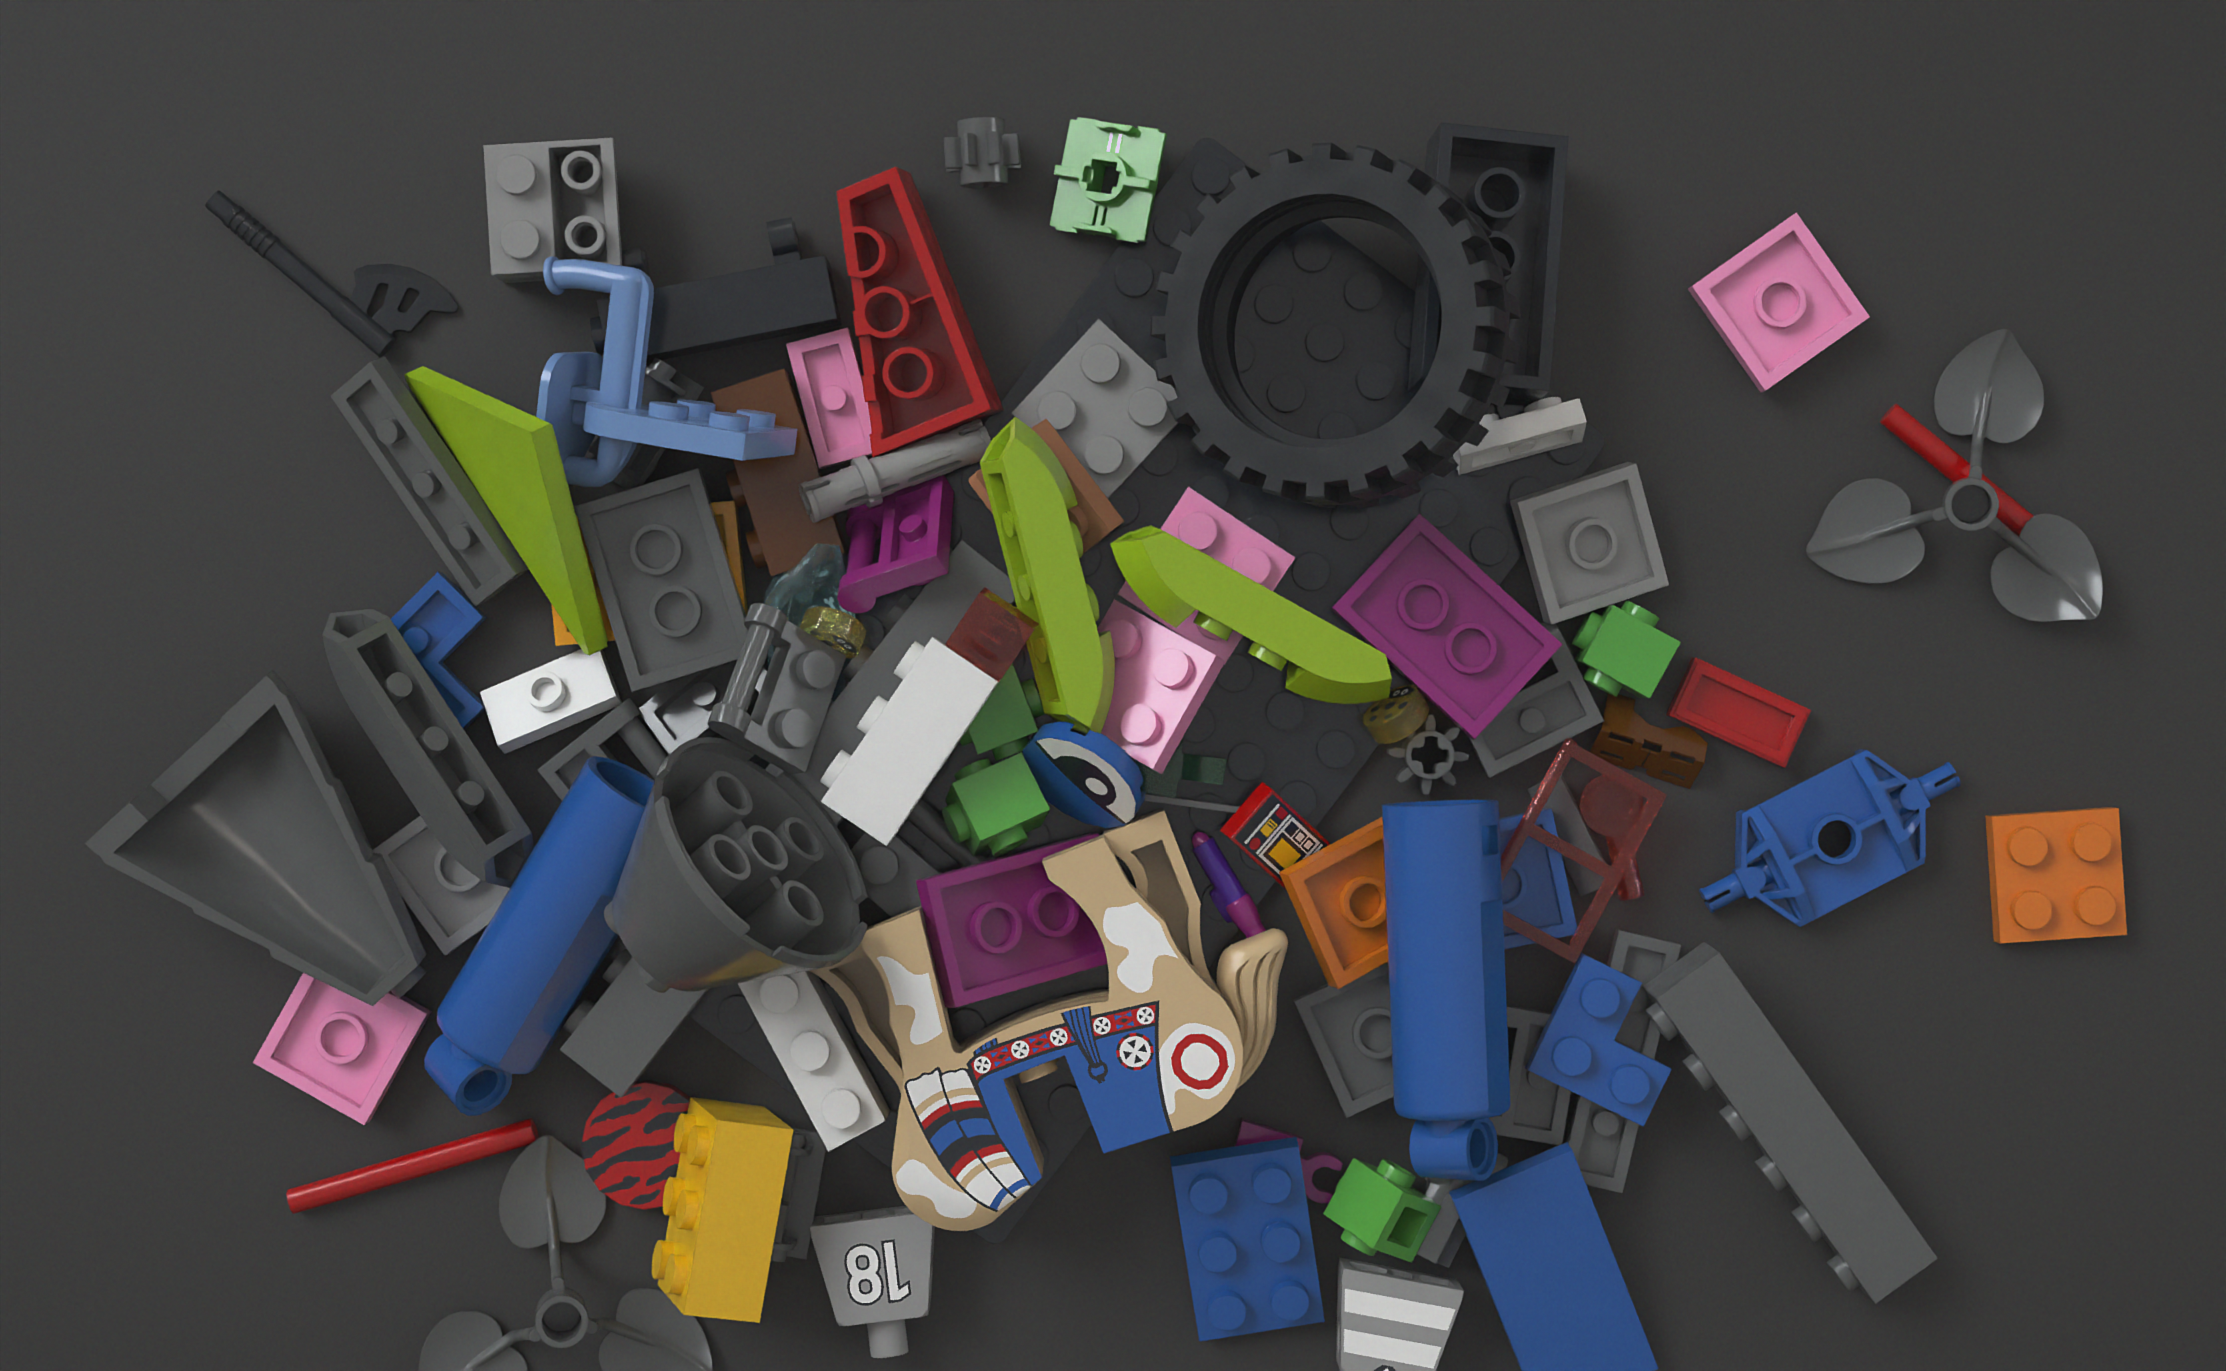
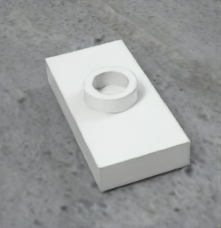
[480,649,622,754]

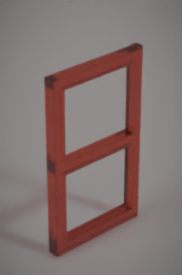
[1501,738,1667,963]

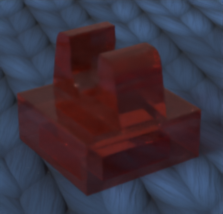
[945,587,1039,682]

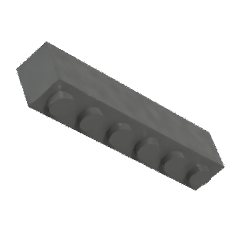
[1642,942,1938,1304]

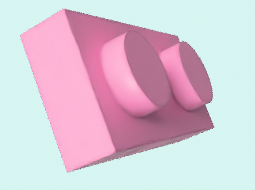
[786,327,872,469]

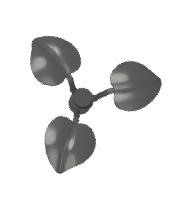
[1806,329,2103,622]
[418,1135,712,1371]

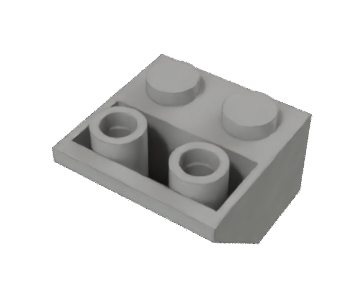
[483,138,622,283]

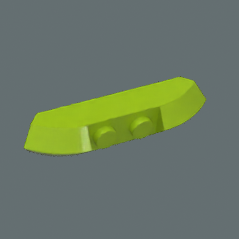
[980,417,1115,734]
[1110,525,1392,704]

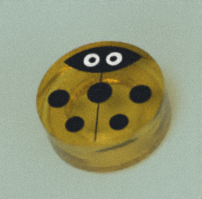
[799,606,866,658]
[1363,685,1429,744]

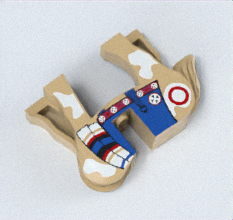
[809,808,1288,1231]

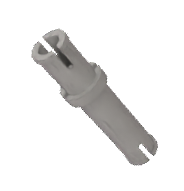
[799,419,991,523]

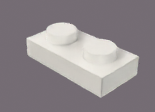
[1453,397,1587,475]

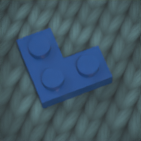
[391,572,488,731]
[1525,953,1672,1127]

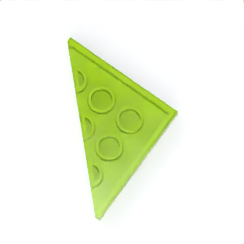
[404,366,608,656]

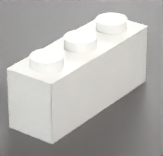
[820,637,1000,846]
[738,971,891,1152]

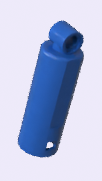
[424,756,654,1116]
[1382,800,1510,1181]

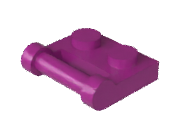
[837,475,954,613]

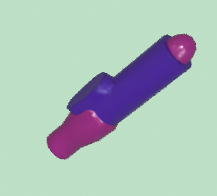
[1191,832,1267,938]

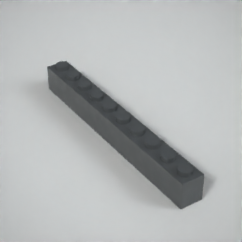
[560,540,1015,1098]

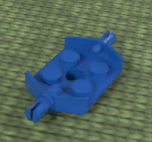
[1699,749,1961,927]

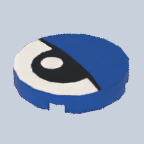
[1023,722,1145,828]

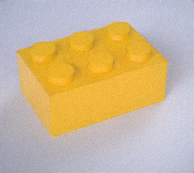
[652,1097,793,1323]

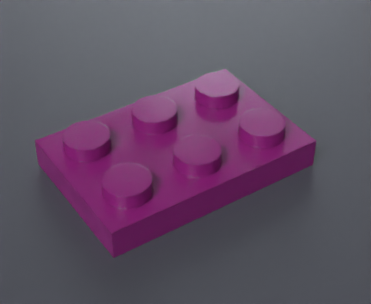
[1331,514,1563,740]
[916,833,1108,1008]

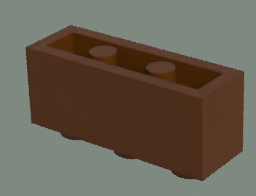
[711,369,849,578]

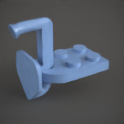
[536,256,797,487]

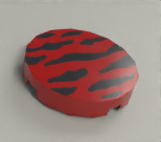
[581,1080,690,1210]

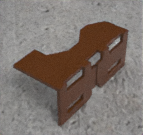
[1588,694,1708,789]

